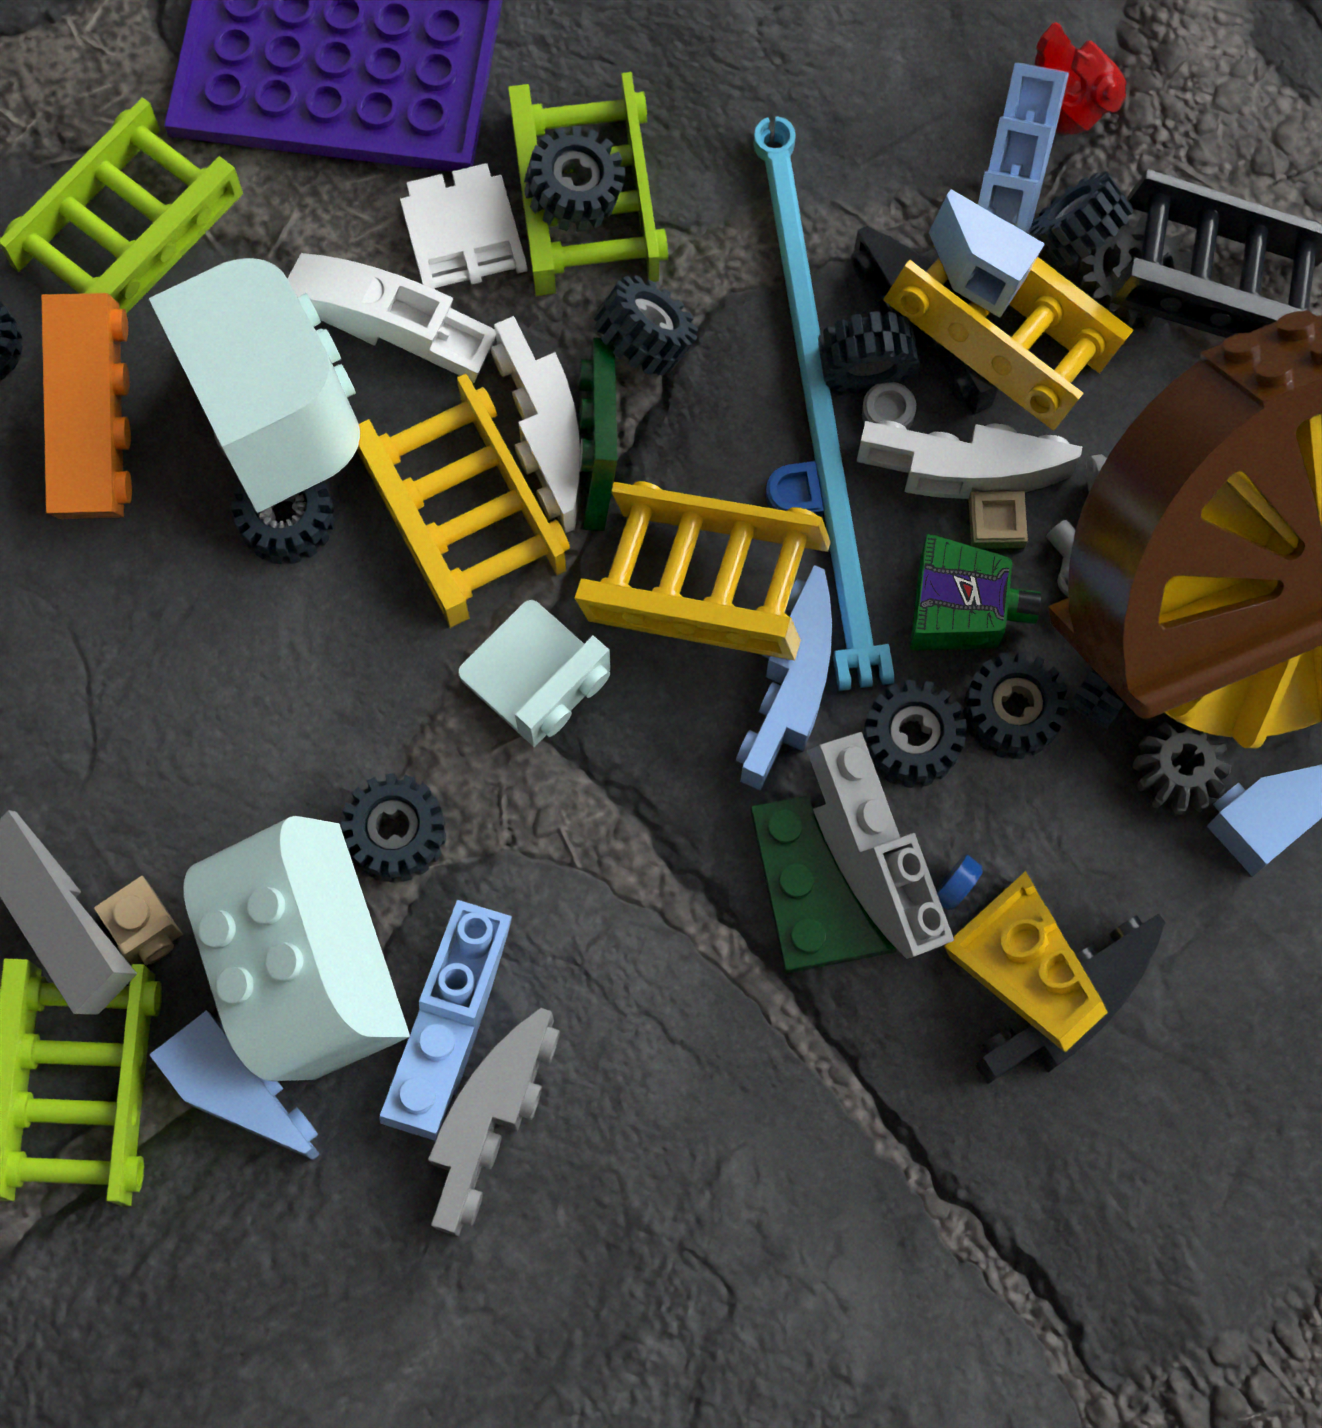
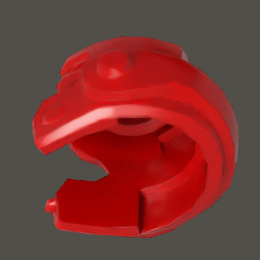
[1035,22,1127,135]

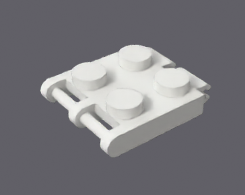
[400,163,527,290]

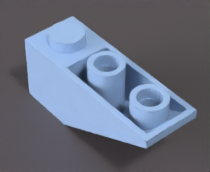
[149,1010,320,1160]

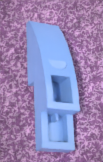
[736,565,832,791]
[380,900,511,1141]

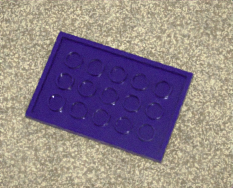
[164,0,503,172]

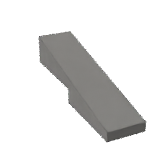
[0,810,137,1014]

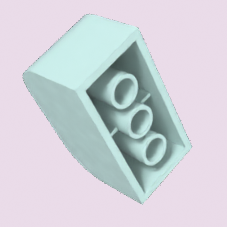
[149,258,360,513]
[184,816,410,1081]

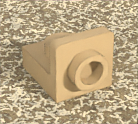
[94,876,183,965]

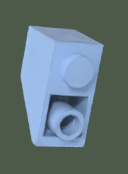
[929,189,1044,317]

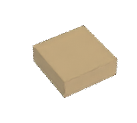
[968,491,1028,549]

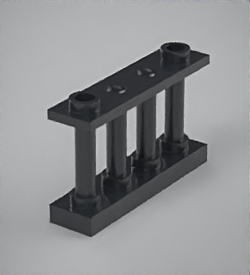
[1110,169,1322,338]

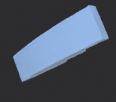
[978,63,1069,234]

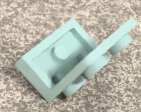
[459,600,610,747]

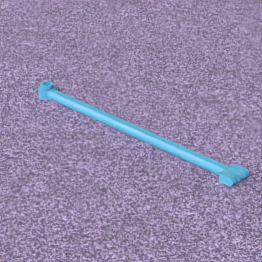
[753,116,894,691]

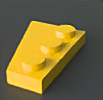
[944,871,1108,1052]

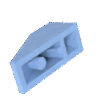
[1207,765,1322,877]

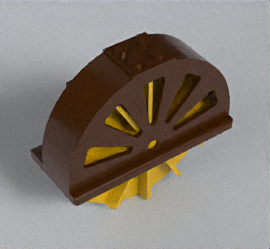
[1048,309,1322,749]

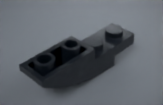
[851,226,998,415]
[975,913,1165,1084]

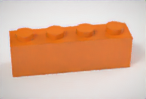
[42,293,132,519]

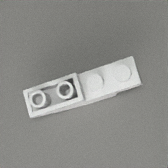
[288,253,496,382]
[490,316,582,533]
[856,421,1083,499]

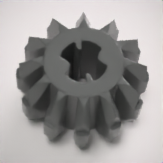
[1132,722,1232,816]

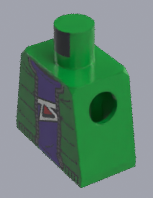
[909,534,1041,651]

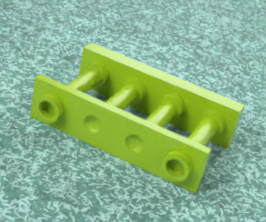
[508,72,668,296]
[0,97,243,313]
[0,959,162,1206]

